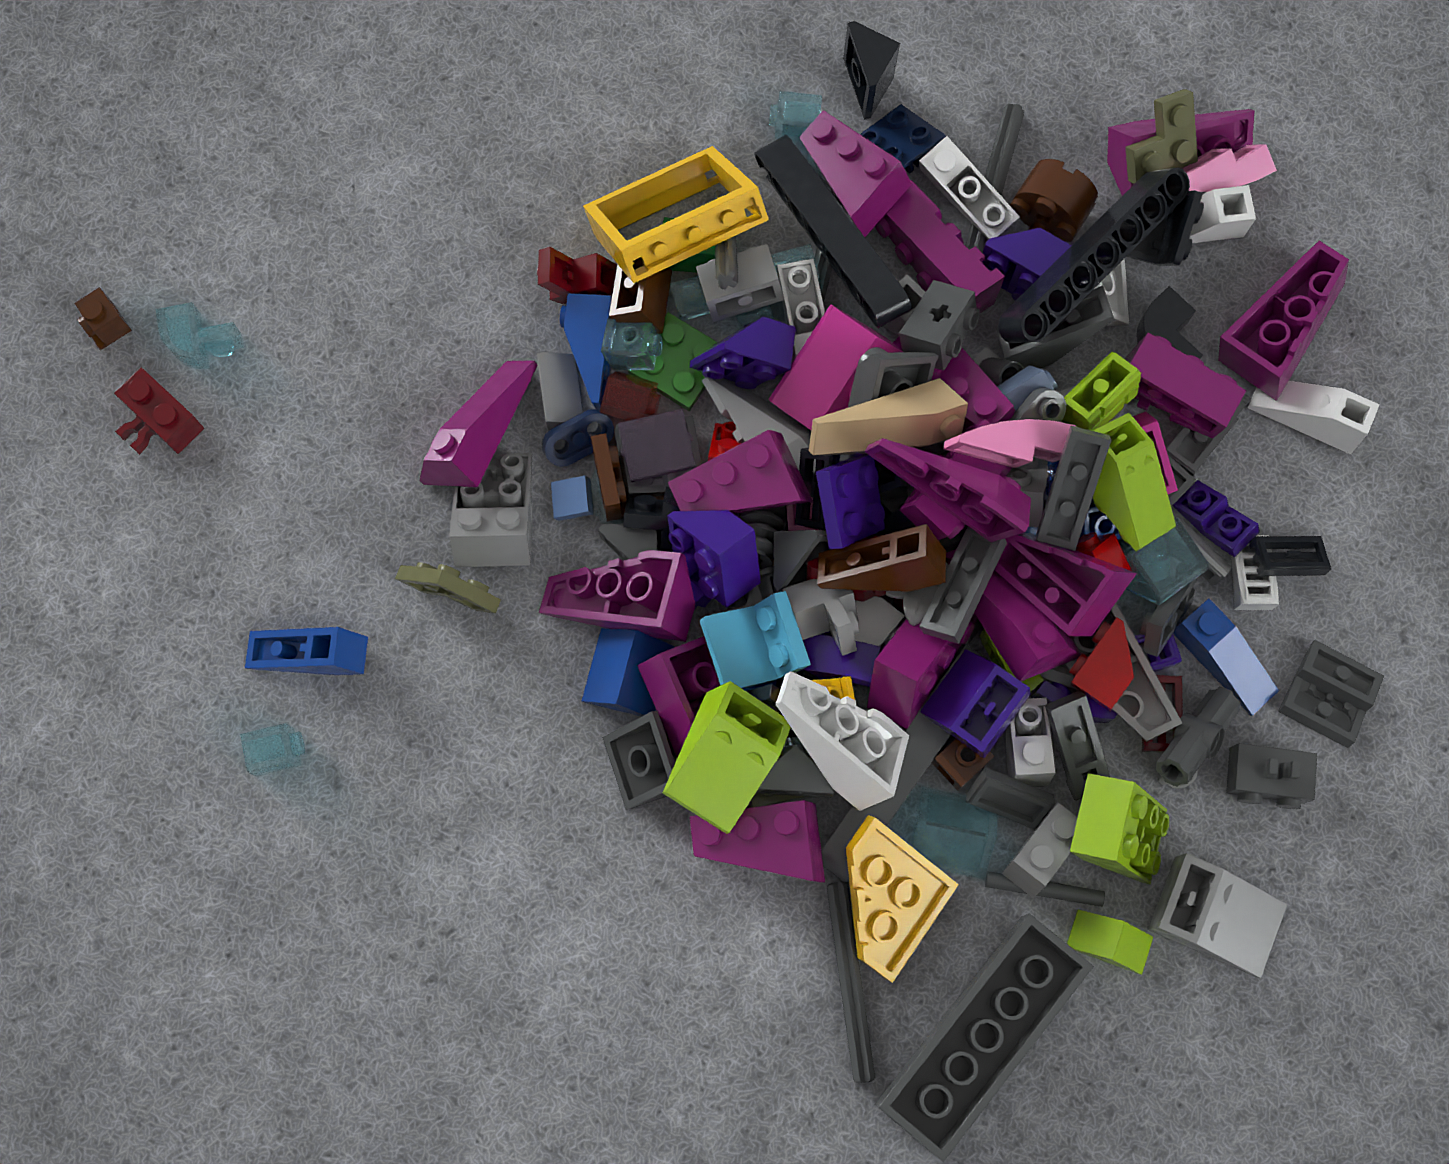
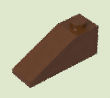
[817,524,946,592]

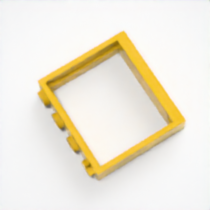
[583,146,769,283]

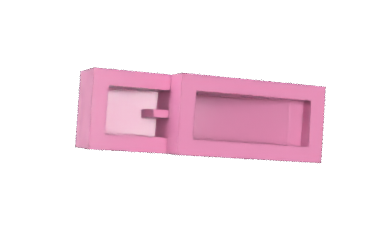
[1181,144,1277,192]
[943,419,1076,468]

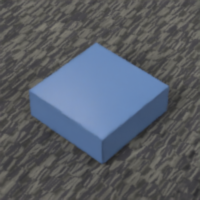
[551,475,593,520]

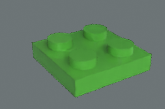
[628,312,718,411]

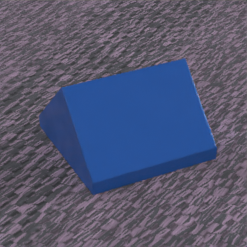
[581,628,675,717]

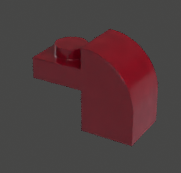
[537,247,617,304]

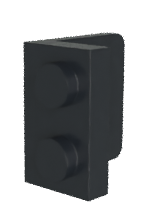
[1126,190,1204,266]

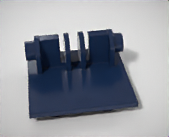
[860,104,946,174]

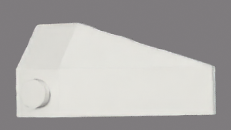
[776,671,909,811]

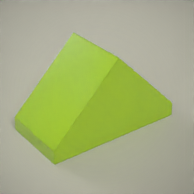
[1067,909,1153,975]

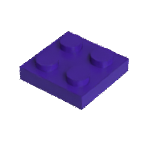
[816,454,885,549]

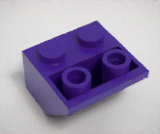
[982,228,1072,301]
[689,316,796,389]
[667,510,761,608]
[920,649,1030,758]

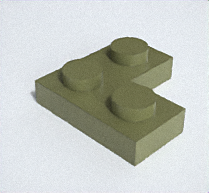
[1125,89,1198,184]
[395,562,501,614]

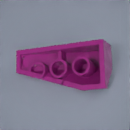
[946,549,1082,681]

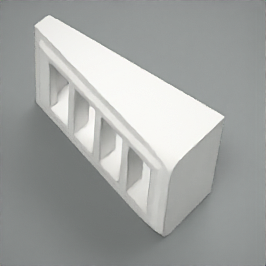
[1231,535,1279,610]

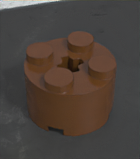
[1010,159,1098,242]

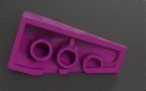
[1107,109,1255,196]
[419,361,538,487]
[864,438,1031,542]
[539,550,695,642]

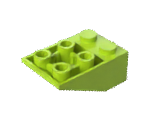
[1093,413,1176,552]
[662,681,791,834]
[1070,773,1169,885]

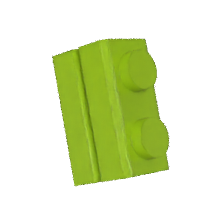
[1061,352,1141,431]

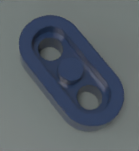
[542,409,614,467]

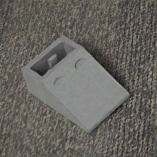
[449,453,532,567]
[1148,853,1287,978]

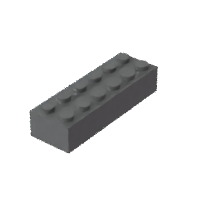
[874,913,1094,1162]

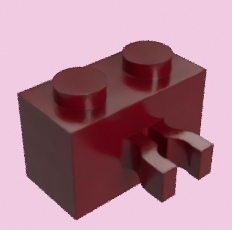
[114,367,205,454]

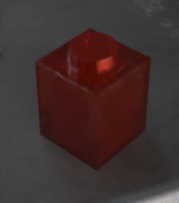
[600,371,661,425]

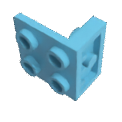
[700,591,811,689]

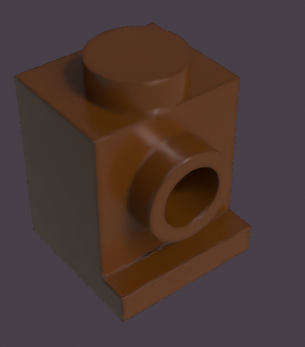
[74,287,132,350]
[931,739,995,791]

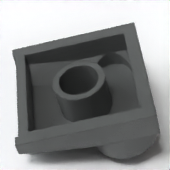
[848,347,939,408]

